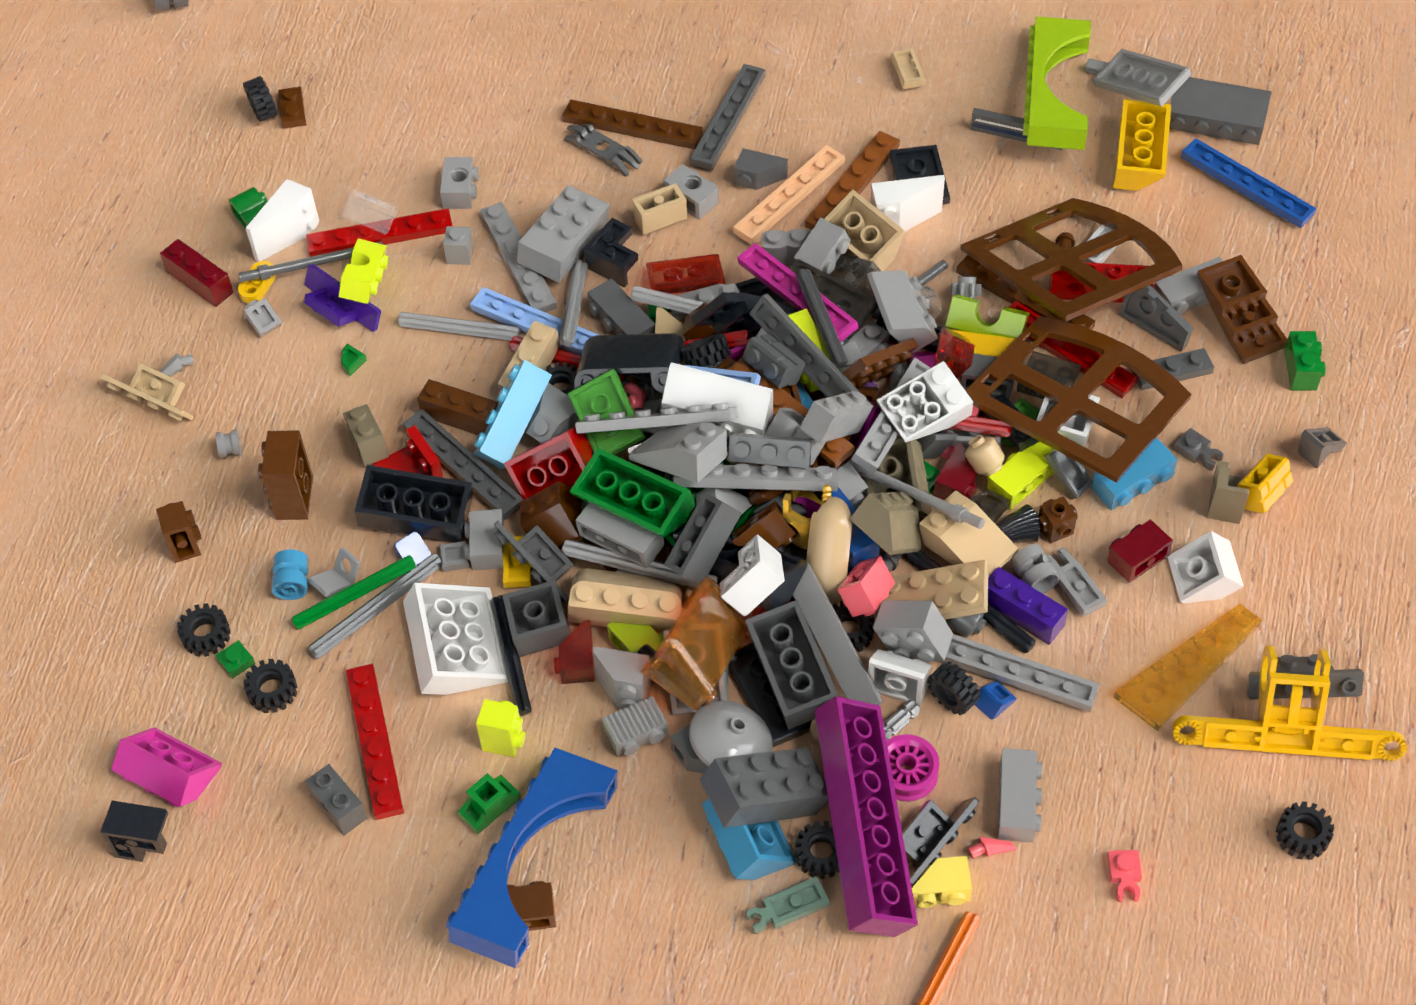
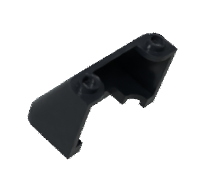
[574,333,686,393]

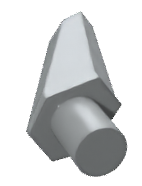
[159,353,194,377]

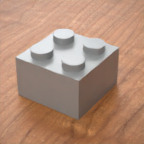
[873,601,953,662]

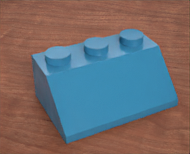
[702,798,797,880]

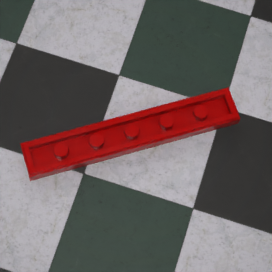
[1009,300,1138,398]

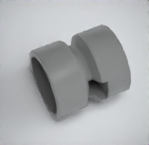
[1010,544,1060,594]

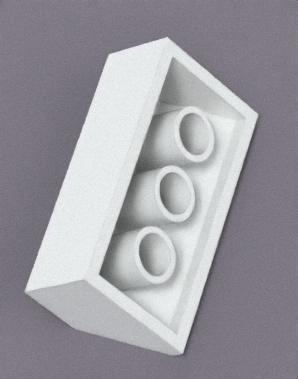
[662,362,774,437]

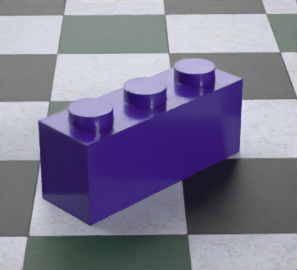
[988,566,1068,645]

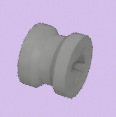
[216,429,242,458]

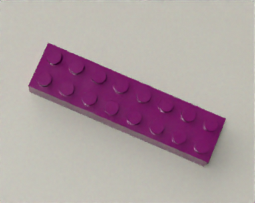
[815,696,918,937]

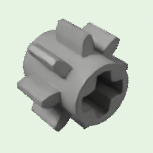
[951,276,982,299]

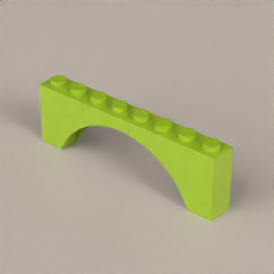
[1023,16,1091,150]

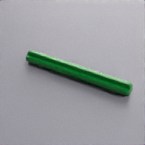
[291,555,416,629]

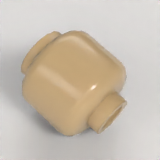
[965,435,1005,476]

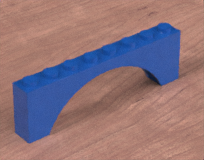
[446,747,618,968]

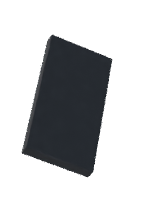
[728,643,813,747]

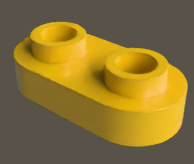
[238,261,276,303]

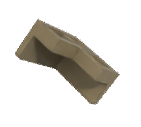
[1207,460,1249,524]

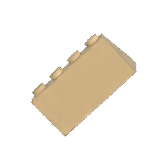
[568,568,682,634]

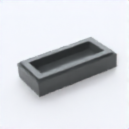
[1044,448,1093,499]

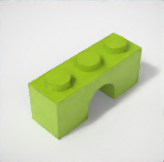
[945,294,1030,339]

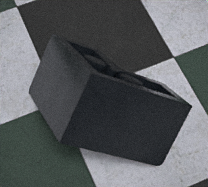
[584,218,638,288]
[100,800,168,862]

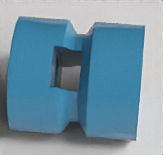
[272,549,309,600]

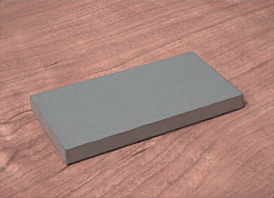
[1092,49,1192,107]

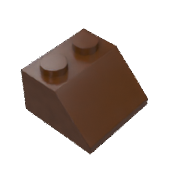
[520,481,582,550]

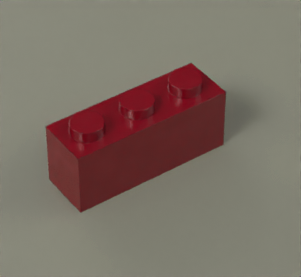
[160,239,234,307]

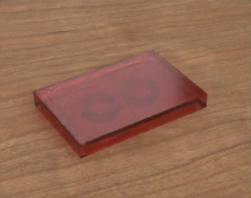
[646,254,725,294]

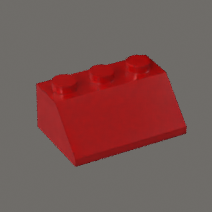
[504,426,592,500]

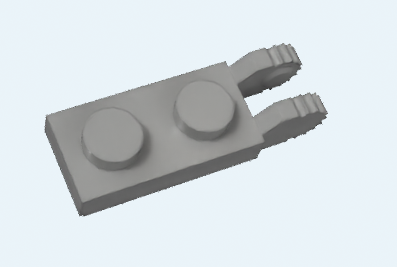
[1047,547,1107,617]

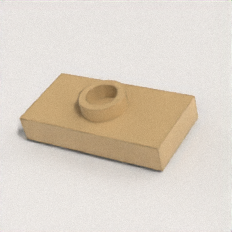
[891,48,926,90]

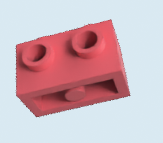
[837,555,895,617]

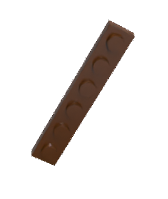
[563,99,703,150]
[956,255,1095,329]

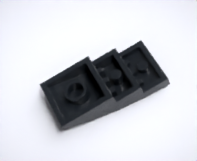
[691,292,798,339]

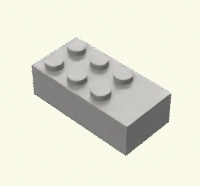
[517,185,610,283]

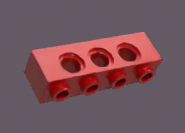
[1049,262,1153,303]

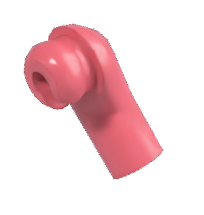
[624,381,646,411]

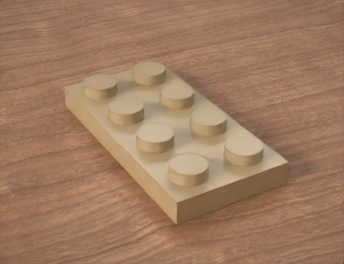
[880,560,988,620]

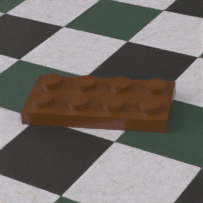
[842,338,919,388]

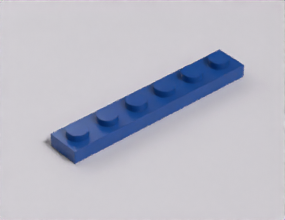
[1180,138,1316,228]

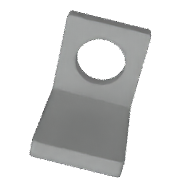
[309,547,360,597]

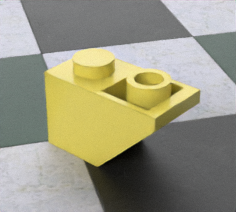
[912,856,972,908]

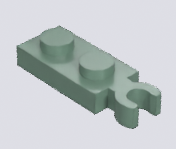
[746,876,830,933]

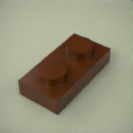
[278,86,307,129]

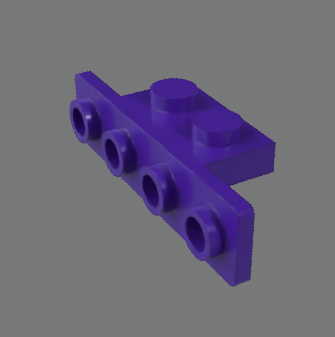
[304,264,381,331]

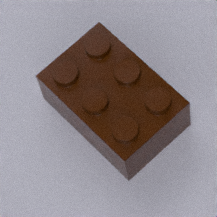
[258,430,314,520]

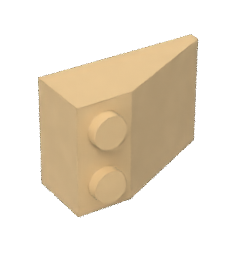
[919,491,1018,578]

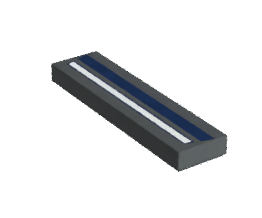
[970,108,1063,150]

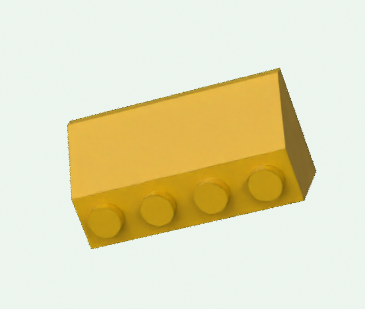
[1113,99,1171,191]

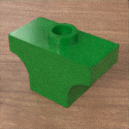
[457,773,521,835]

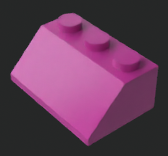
[111,727,222,807]

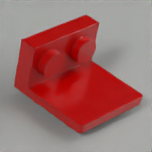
[373,425,444,478]

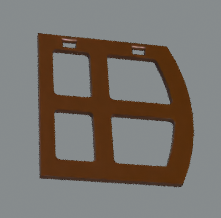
[960,198,1182,321]
[965,316,1192,483]

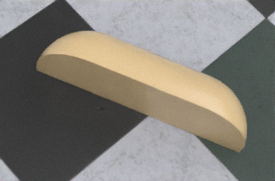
[806,497,852,606]

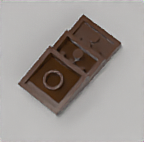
[1197,255,1287,364]

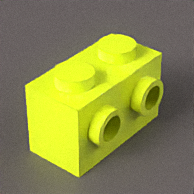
[476,699,526,757]

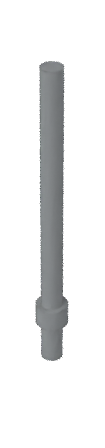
[849,460,985,529]

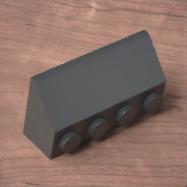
[1169,77,1272,145]

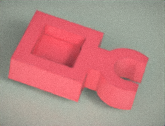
[1107,850,1142,902]

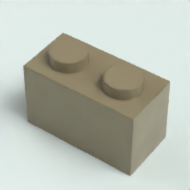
[343,404,389,466]

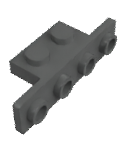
[494,520,574,607]
[1247,654,1364,699]

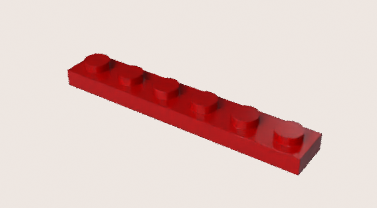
[306,208,453,257]
[346,663,404,820]

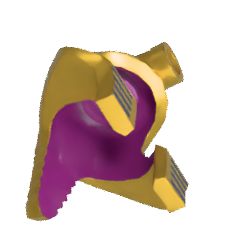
[783,484,832,550]

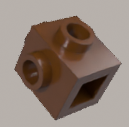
[1038,496,1078,544]

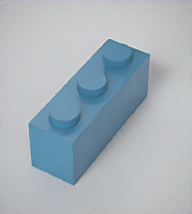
[1091,438,1177,510]

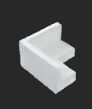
[720,534,785,616]

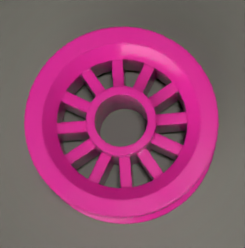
[886,734,940,802]

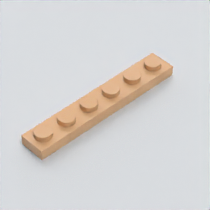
[733,145,845,245]

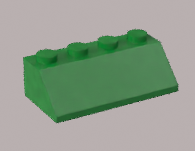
[570,448,695,537]

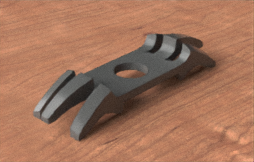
[564,124,643,177]

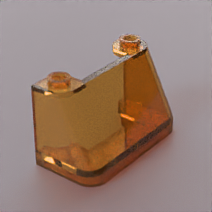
[641,576,749,711]

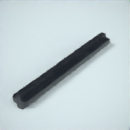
[491,595,532,716]

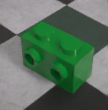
[1284,331,1326,391]

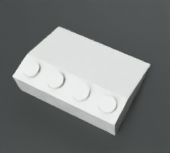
[403,583,509,695]

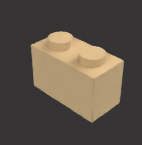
[632,183,687,235]

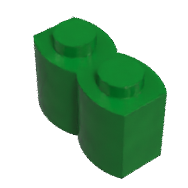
[228,187,268,230]

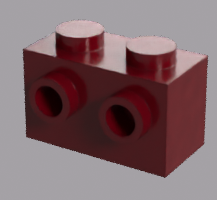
[1107,519,1173,583]

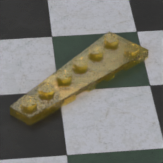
[1113,604,1262,731]

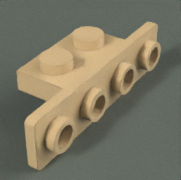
[100,363,194,421]

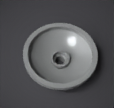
[689,701,773,767]

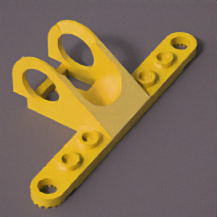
[1172,645,1407,761]

